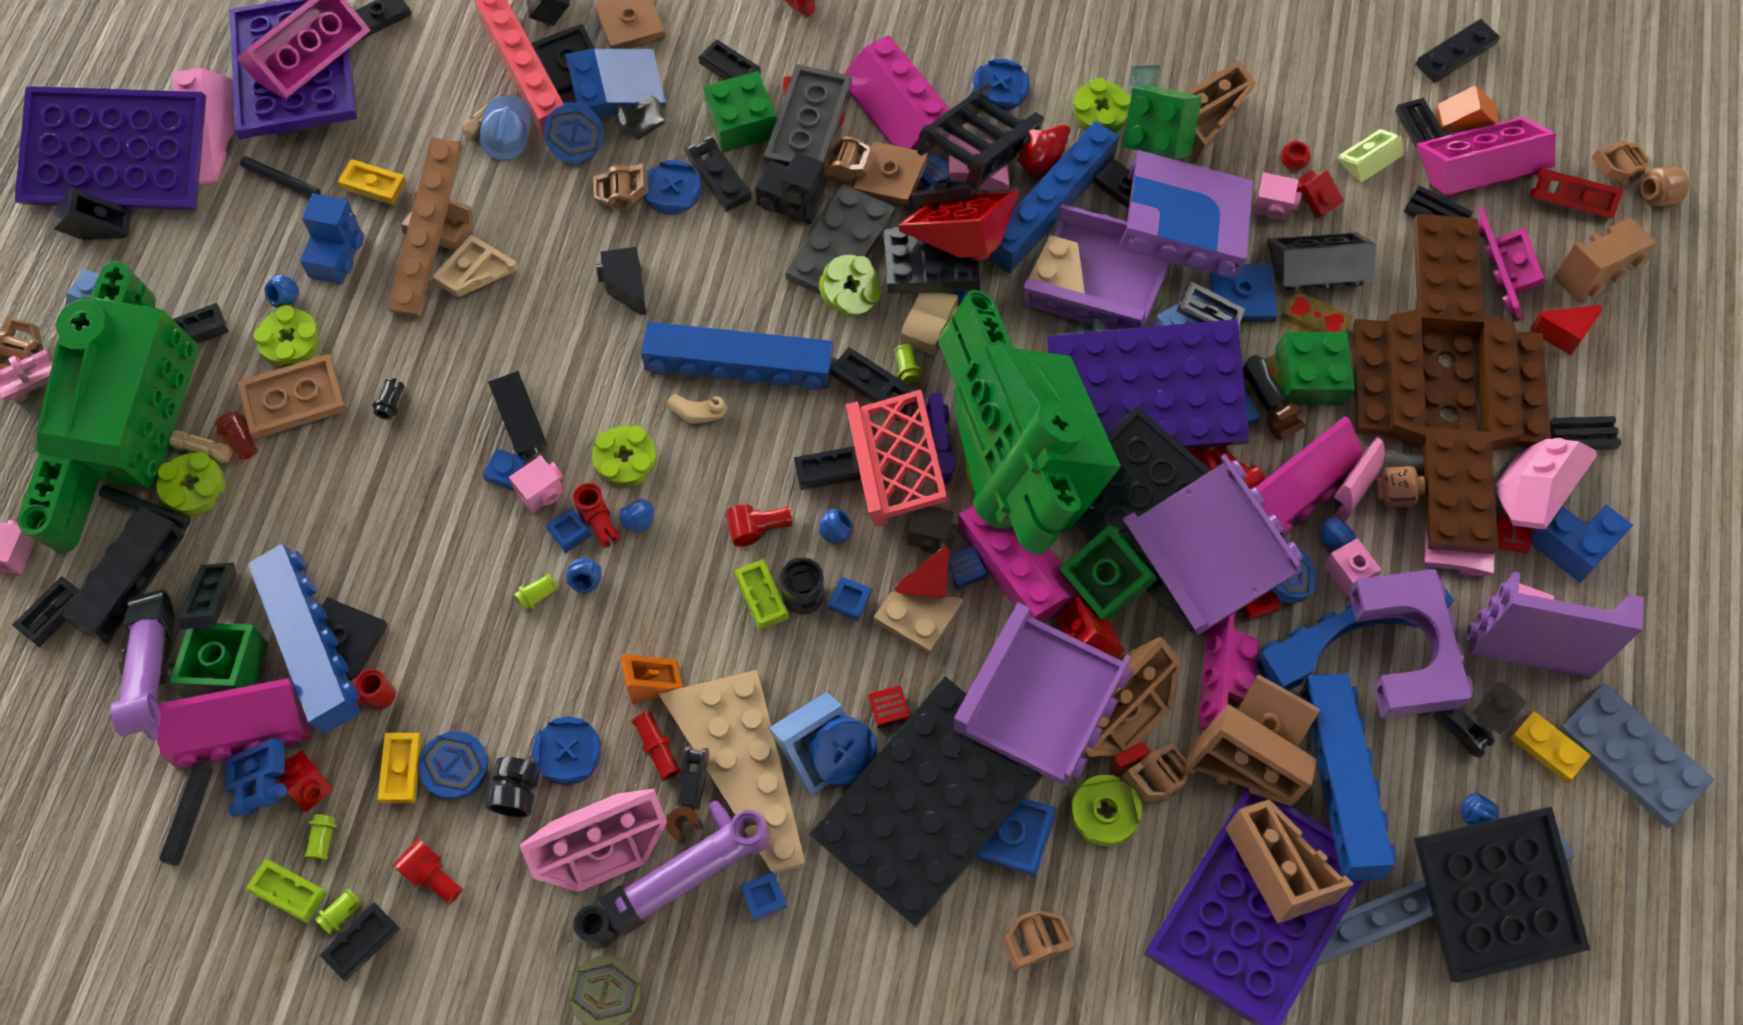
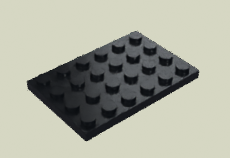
[1075,406,1284,633]
[809,676,1044,928]

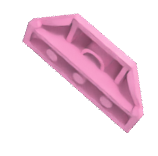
[1494,438,1597,529]
[520,789,667,892]

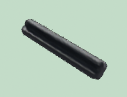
[160,763,213,866]

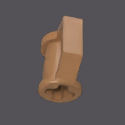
[824,137,875,182]
[1592,140,1651,185]
[593,163,648,210]
[0,317,43,370]
[1123,742,1189,802]
[1002,910,1075,971]

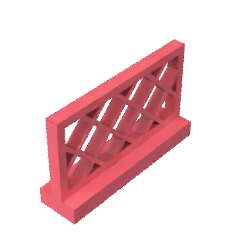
[846,389,949,527]

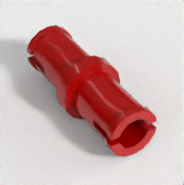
[631,711,681,781]

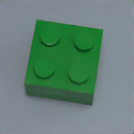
[703,71,777,153]
[1123,85,1202,159]
[1275,332,1354,405]
[1059,525,1160,621]
[169,623,268,699]

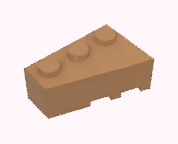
[1184,60,1256,162]
[1554,218,1656,302]
[1184,704,1317,806]
[1226,799,1354,923]

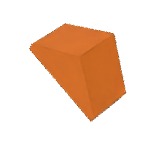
[1437,85,1499,131]
[620,654,683,704]

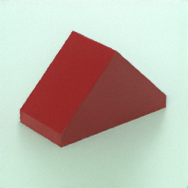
[1531,305,1603,355]
[894,544,951,598]

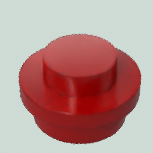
[1280,141,1311,170]

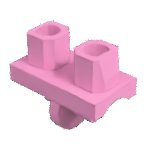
[0,350,53,403]

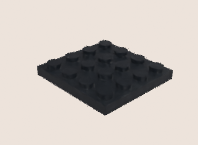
[1414,807,1590,983]

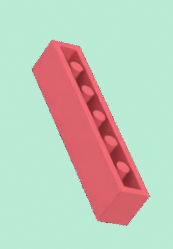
[474,0,563,141]

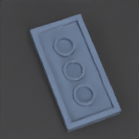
[1558,682,1715,828]

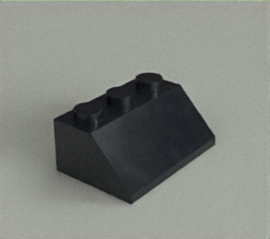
[1268,232,1376,290]

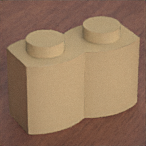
[900,292,959,356]

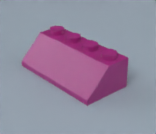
[236,0,371,99]
[844,35,952,150]
[1417,116,1556,196]
[1256,416,1364,538]
[957,505,1084,623]
[156,678,312,768]

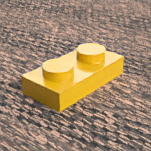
[338,159,407,205]
[1510,711,1591,783]
[377,733,422,804]

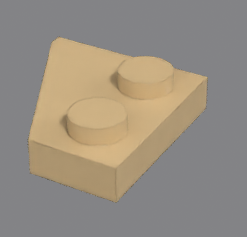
[432,234,518,298]
[1029,235,1085,294]
[873,591,963,655]

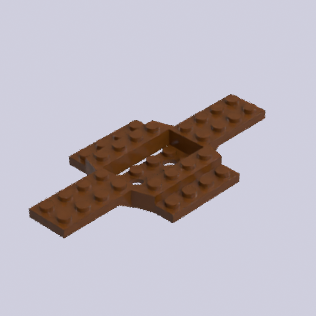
[1353,214,1551,554]

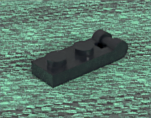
[685,135,752,212]
[830,347,916,420]

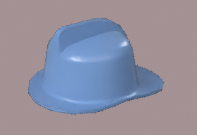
[480,95,531,160]

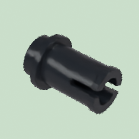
[372,378,405,420]

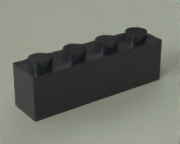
[62,507,184,644]

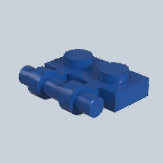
[225,738,287,817]

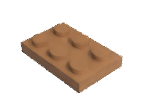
[237,354,347,440]

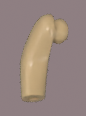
[666,393,727,424]

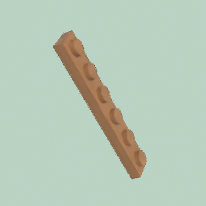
[387,137,463,317]

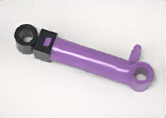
[111,589,174,740]
[573,801,771,949]

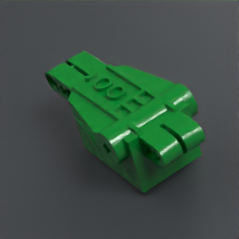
[18,262,200,553]
[938,290,1121,555]

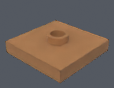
[594,0,666,49]
[853,141,929,206]
[1238,674,1320,747]

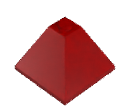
[898,190,1018,261]

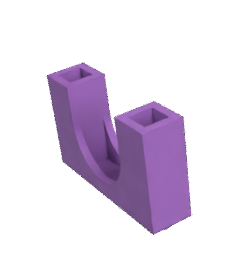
[1348,569,1473,719]

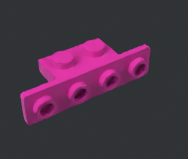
[1477,207,1546,321]
[1198,613,1259,730]

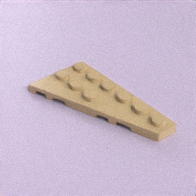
[658,670,806,874]

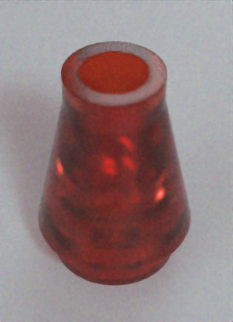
[215,411,258,460]

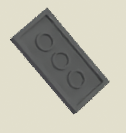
[764,64,852,167]
[785,184,896,295]

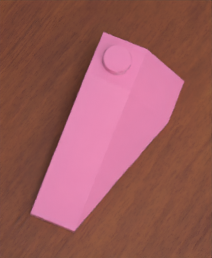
[172,68,235,186]

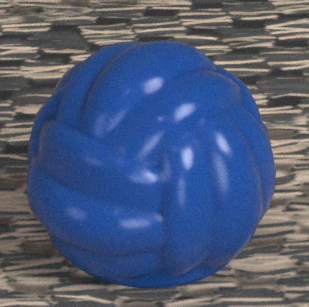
[265,274,299,308]
[619,498,655,532]
[819,509,853,544]
[1320,516,1356,551]
[566,558,602,593]
[1460,792,1500,825]

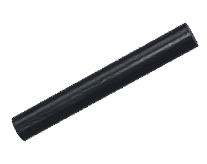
[240,156,321,198]
[99,485,191,529]

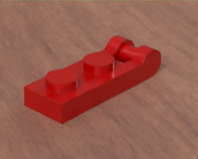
[1529,167,1624,219]

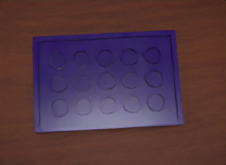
[229,0,357,139]
[14,86,206,210]
[1047,319,1249,449]
[1144,787,1363,1025]

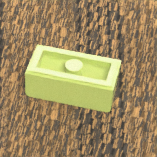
[1337,129,1404,182]

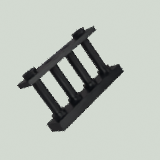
[917,83,1045,189]

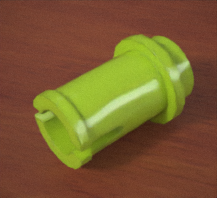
[894,344,922,385]
[514,573,559,611]
[304,814,337,861]
[315,888,363,935]

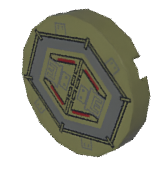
[568,956,642,1025]

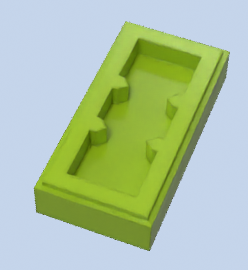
[733,559,789,631]
[245,858,328,924]

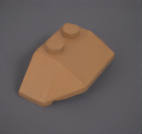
[1085,637,1182,756]

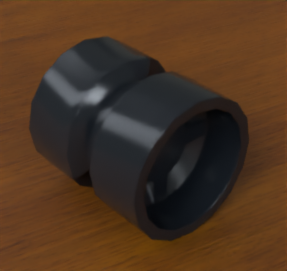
[780,557,825,615]
[485,757,541,818]

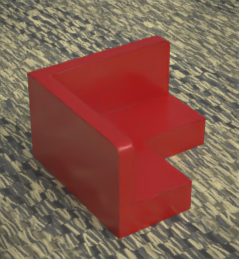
[1056,595,1125,659]

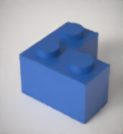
[300,193,364,284]
[1530,504,1633,583]

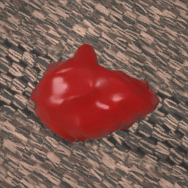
[1017,124,1071,179]

